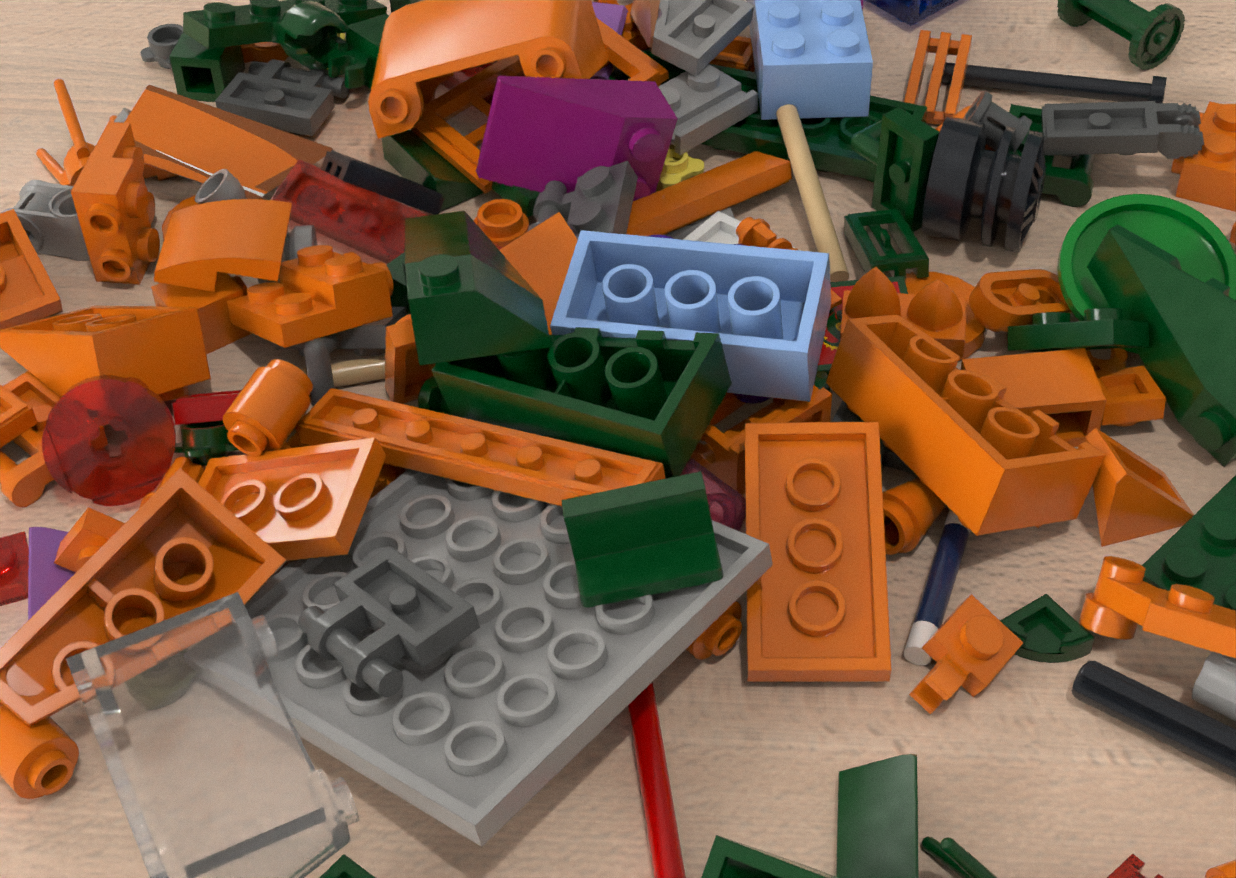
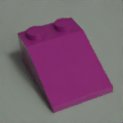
[476,76,678,201]

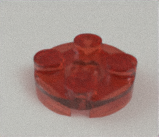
[42,375,176,506]

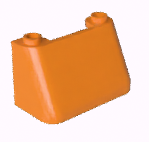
[368,0,608,139]

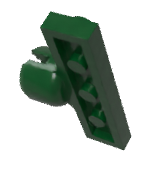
[183,0,387,70]

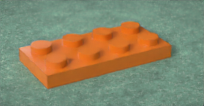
[745,422,892,682]

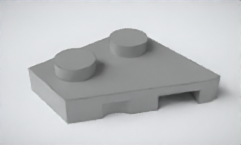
[651,0,754,76]

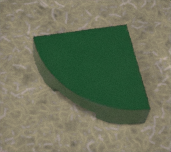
[1000,594,1094,663]

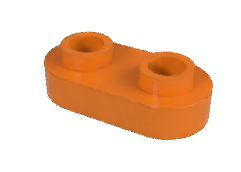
[969,269,1072,332]

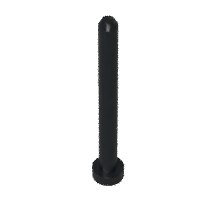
[932,62,1167,103]

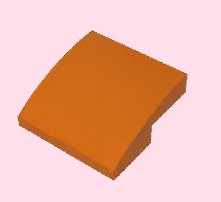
[154,199,292,292]

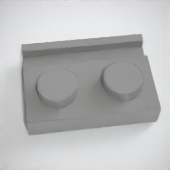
[658,64,758,155]

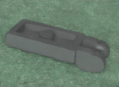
[1041,101,1204,159]

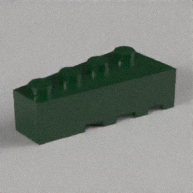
[432,327,732,479]

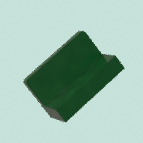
[561,471,724,608]

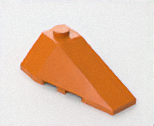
[0,468,286,727]

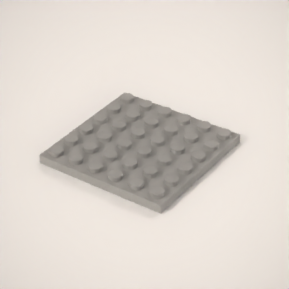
[181,469,773,847]

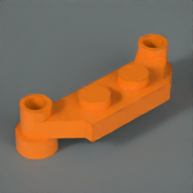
[1079,556,1236,658]

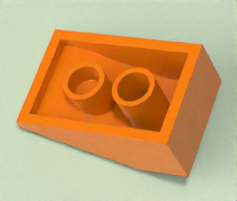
[0,305,211,418]

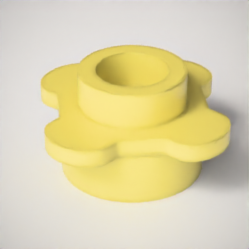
[656,145,704,191]

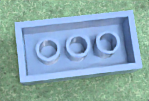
[746,0,873,120]
[550,230,831,402]

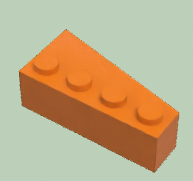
[826,314,1106,536]

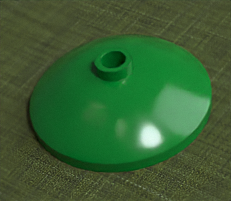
[1057,194,1236,354]

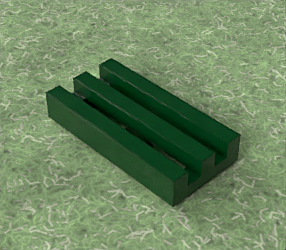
[844,209,929,280]

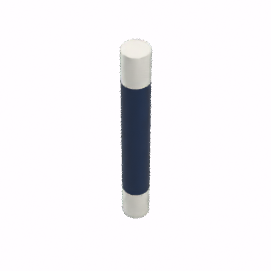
[904,509,971,666]

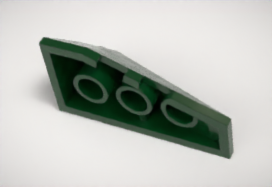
[405,211,551,365]
[1087,224,1236,467]

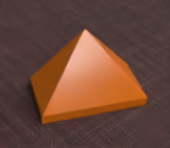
[1085,428,1194,547]

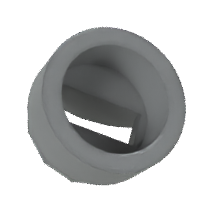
[195,169,246,204]

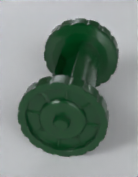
[1057,0,1185,70]

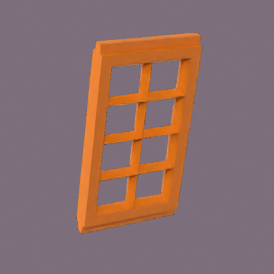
[411,17,669,194]

